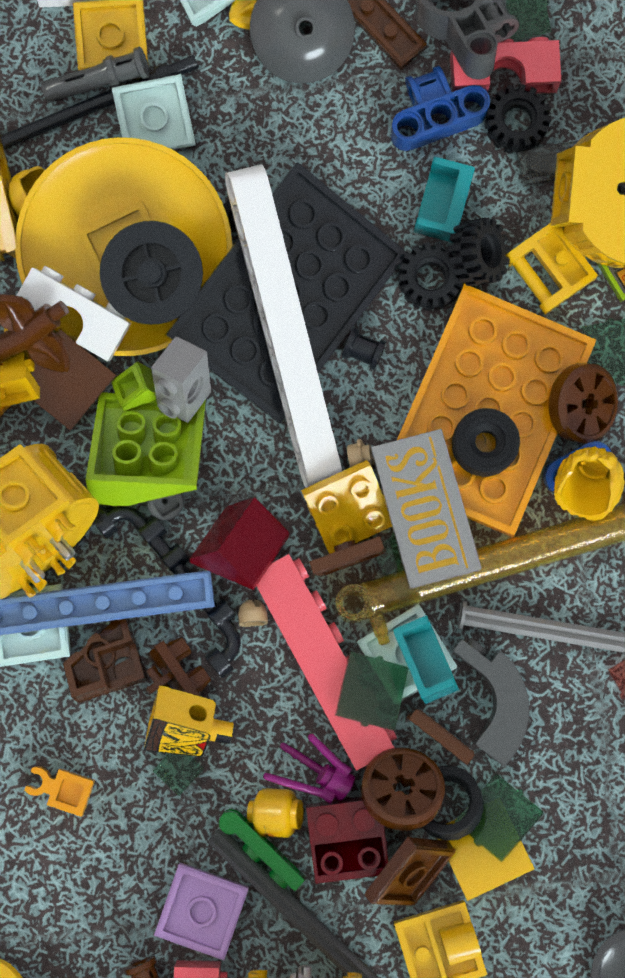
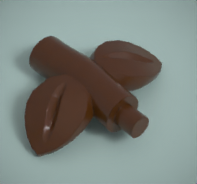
[0,294,70,373]

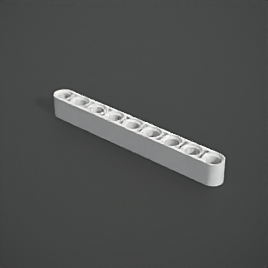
[225,164,342,488]

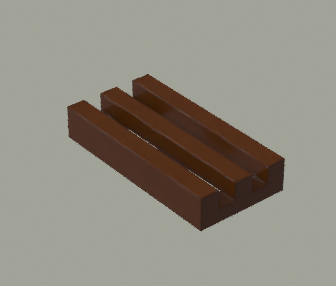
[407,708,475,765]

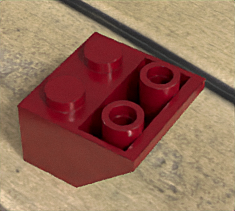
[306,797,388,884]

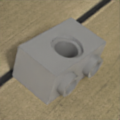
[151,336,211,423]

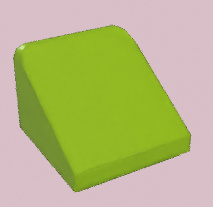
[111,362,157,411]

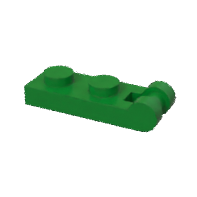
[219,808,305,891]

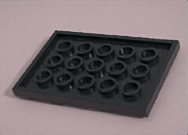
[165,162,407,423]

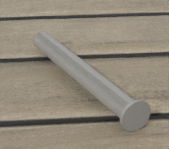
[458,600,625,653]

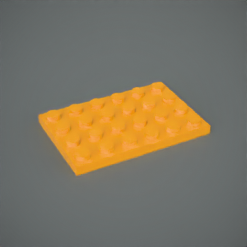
[397,284,596,537]

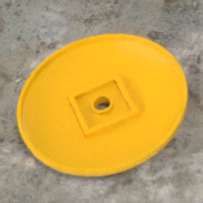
[15,137,232,356]

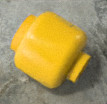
[247,788,304,838]

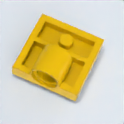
[301,460,392,554]
[393,900,487,978]

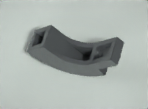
[450,638,529,767]

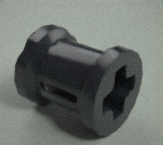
[342,328,387,371]

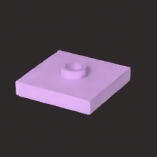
[154,862,249,960]

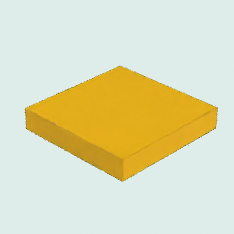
[73,0,149,70]

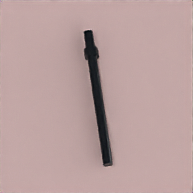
[0,55,199,149]

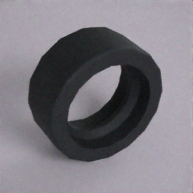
[421,765,484,841]

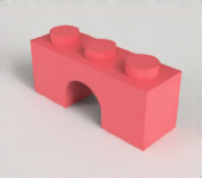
[450,37,561,94]

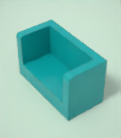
[414,157,475,243]
[393,615,459,704]

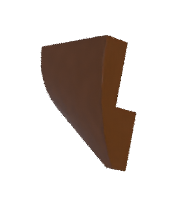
[63,619,148,703]

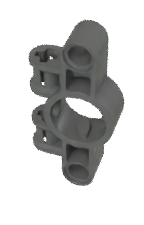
[415,0,519,80]

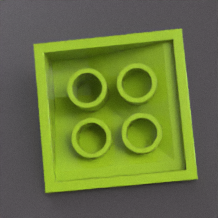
[85,392,206,506]

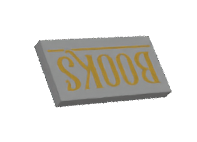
[371,429,482,589]

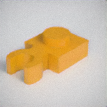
[24,766,95,817]

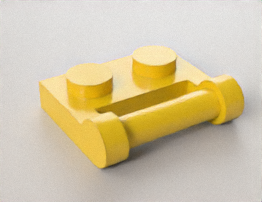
[506,223,598,315]

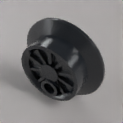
[100,221,203,325]

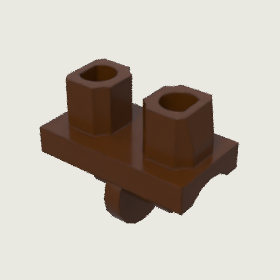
[145,637,211,696]

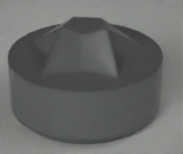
[146,493,184,520]

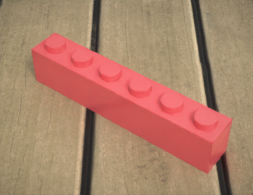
[257,554,397,771]

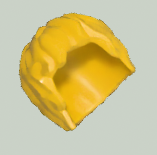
[554,446,625,521]

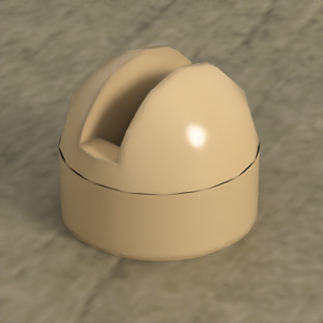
[238,600,268,627]

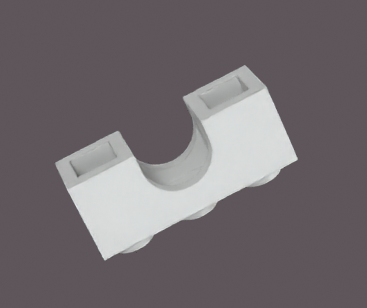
[16,265,132,361]

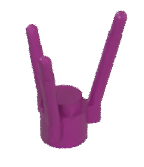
[263,734,355,803]

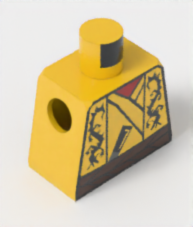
[144,685,234,757]

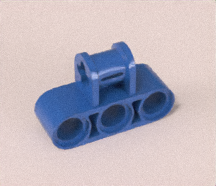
[390,65,490,151]

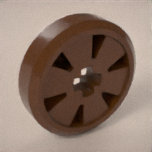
[549,363,619,444]
[361,748,445,831]

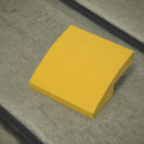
[438,798,535,901]

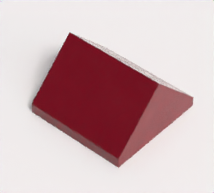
[189,497,289,590]

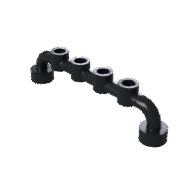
[93,506,241,679]

